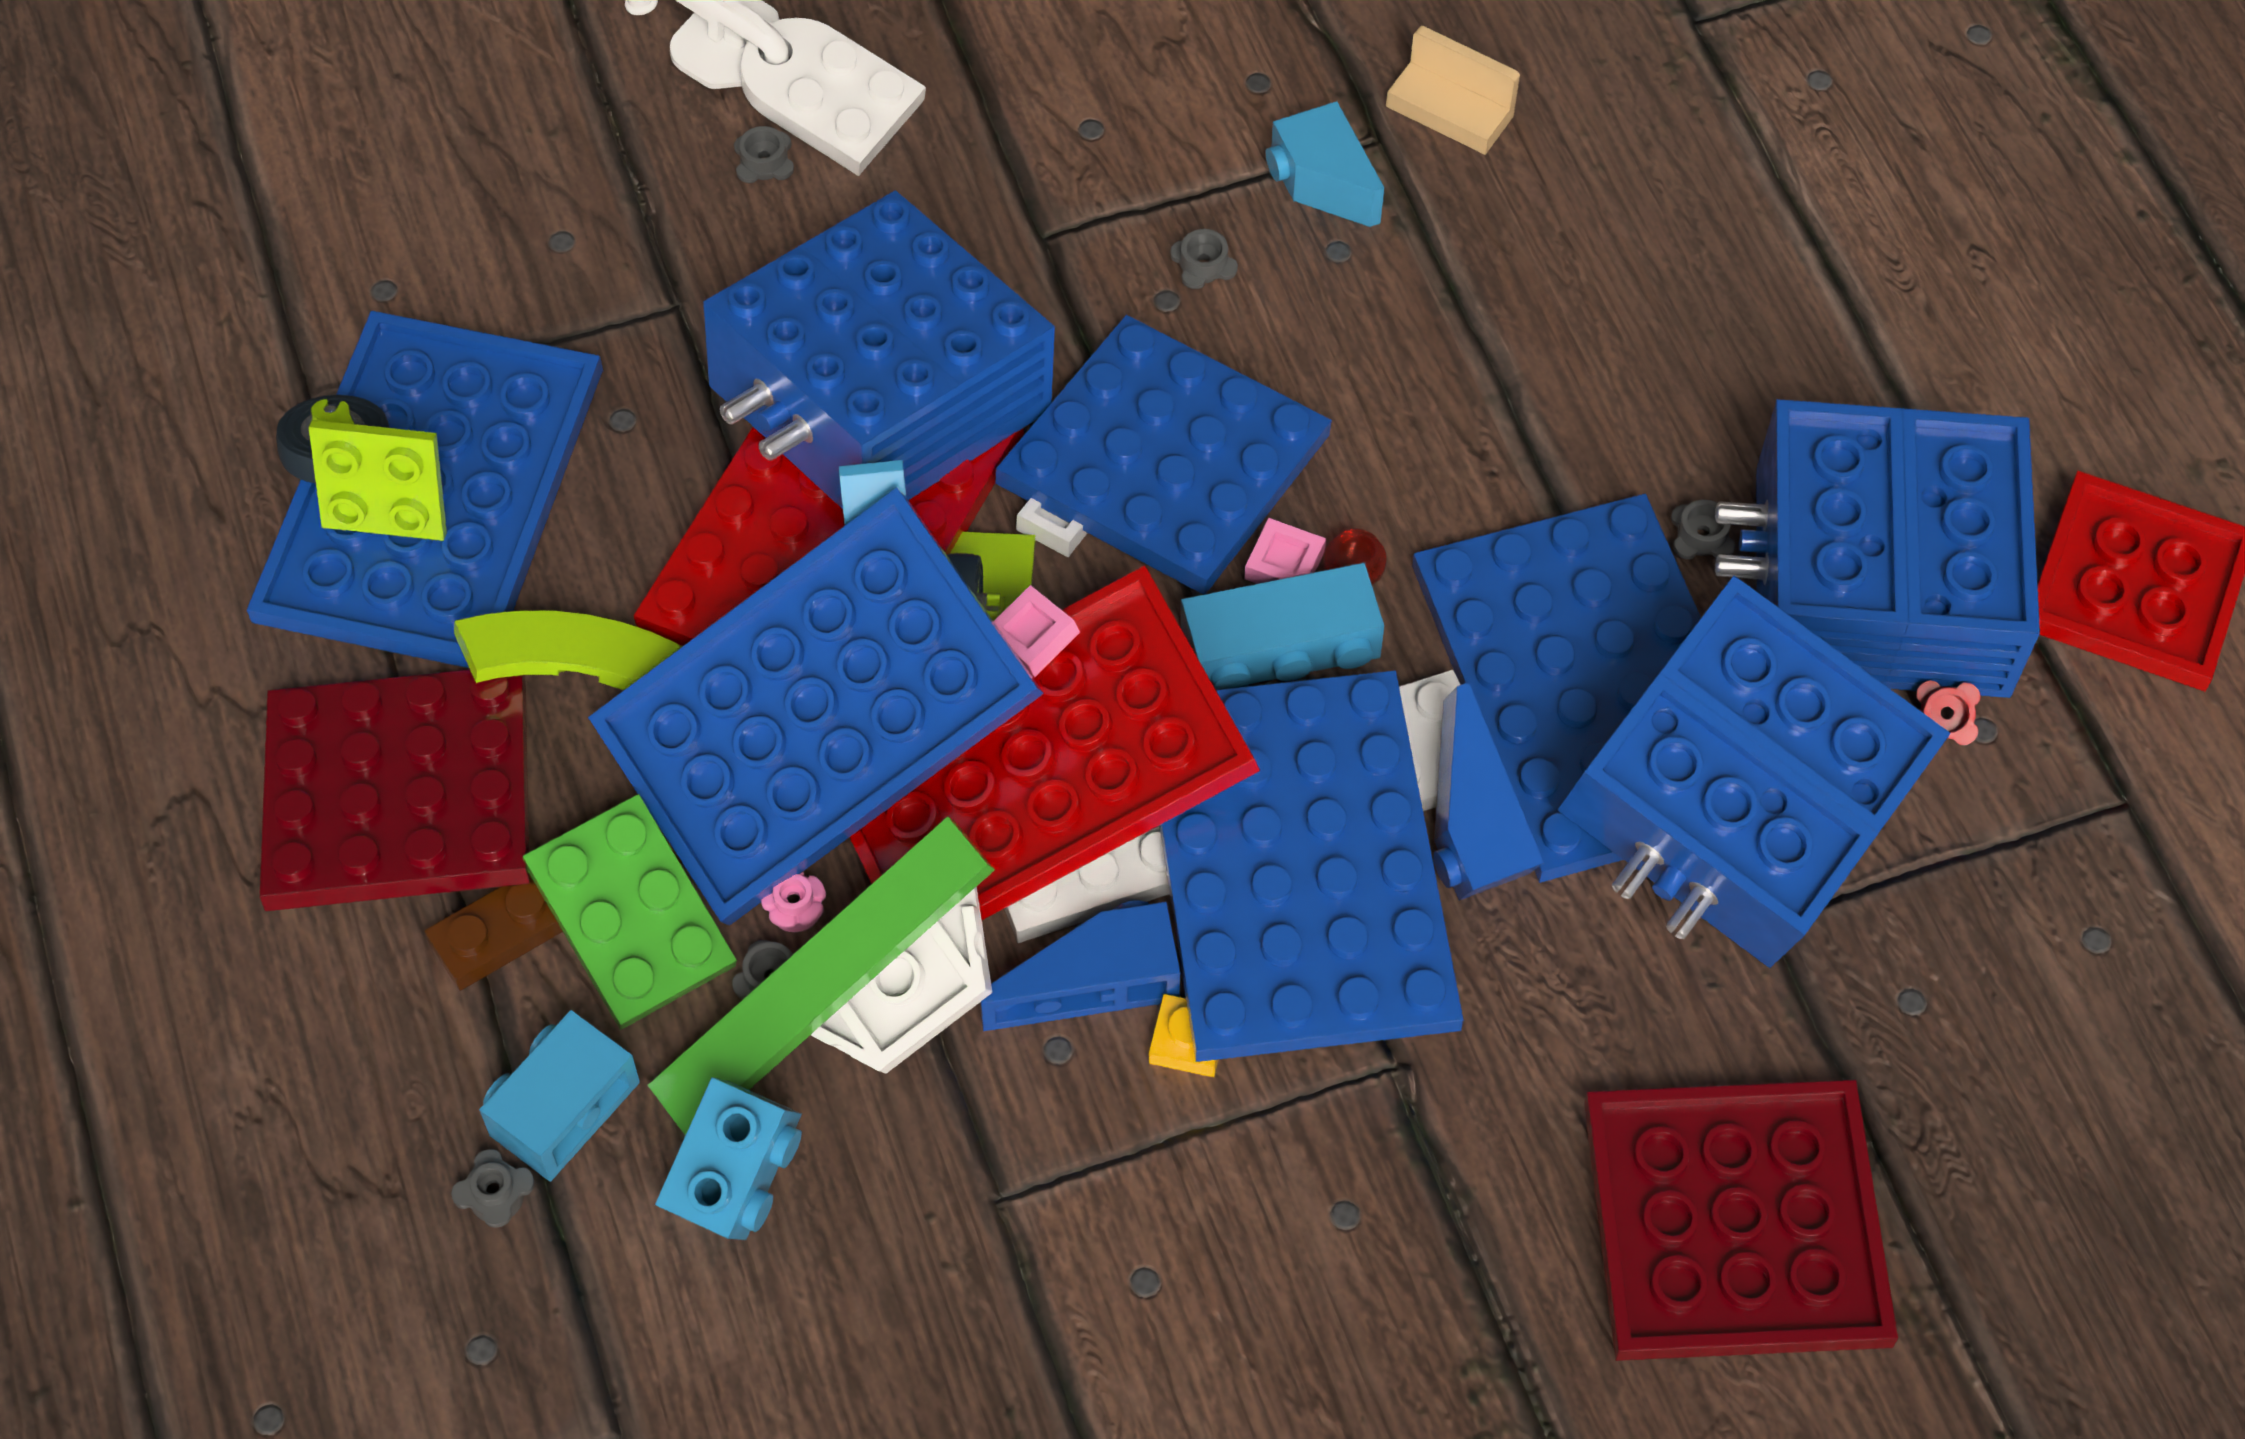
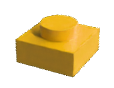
[1149,994,1219,1077]

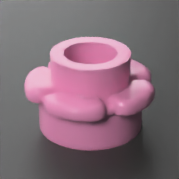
[761,872,826,932]

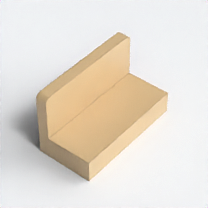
[1386,26,1520,155]

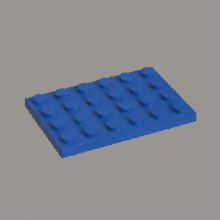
[247,311,603,668]
[588,487,1044,926]
[1412,493,1701,883]
[1159,670,1464,1062]

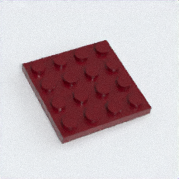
[260,670,530,912]
[1584,1080,1898,1361]

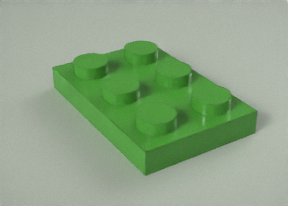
[523,794,737,1030]

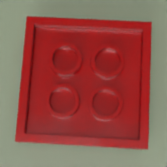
[2037,470,2245,692]

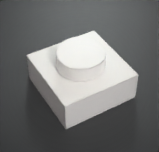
[1016,498,1088,557]

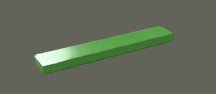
[648,816,995,1135]

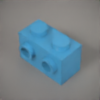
[479,1010,640,1182]
[655,1077,802,1240]

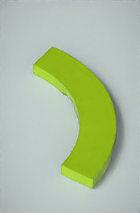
[454,611,683,690]

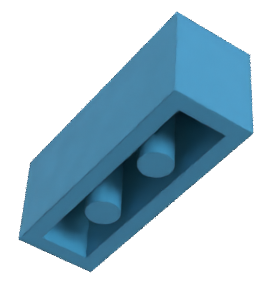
[1180,563,1384,690]

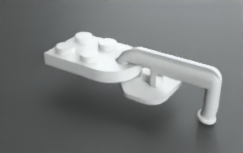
[625,0,926,176]

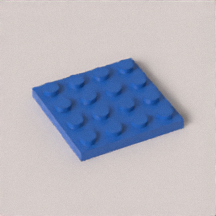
[995,315,1332,595]

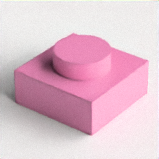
[1244,518,1326,584]
[993,585,1080,677]

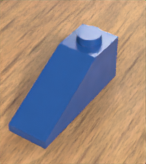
[1433,682,1544,901]
[980,900,1180,1031]

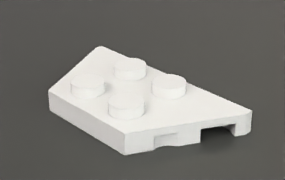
[811,886,993,1073]

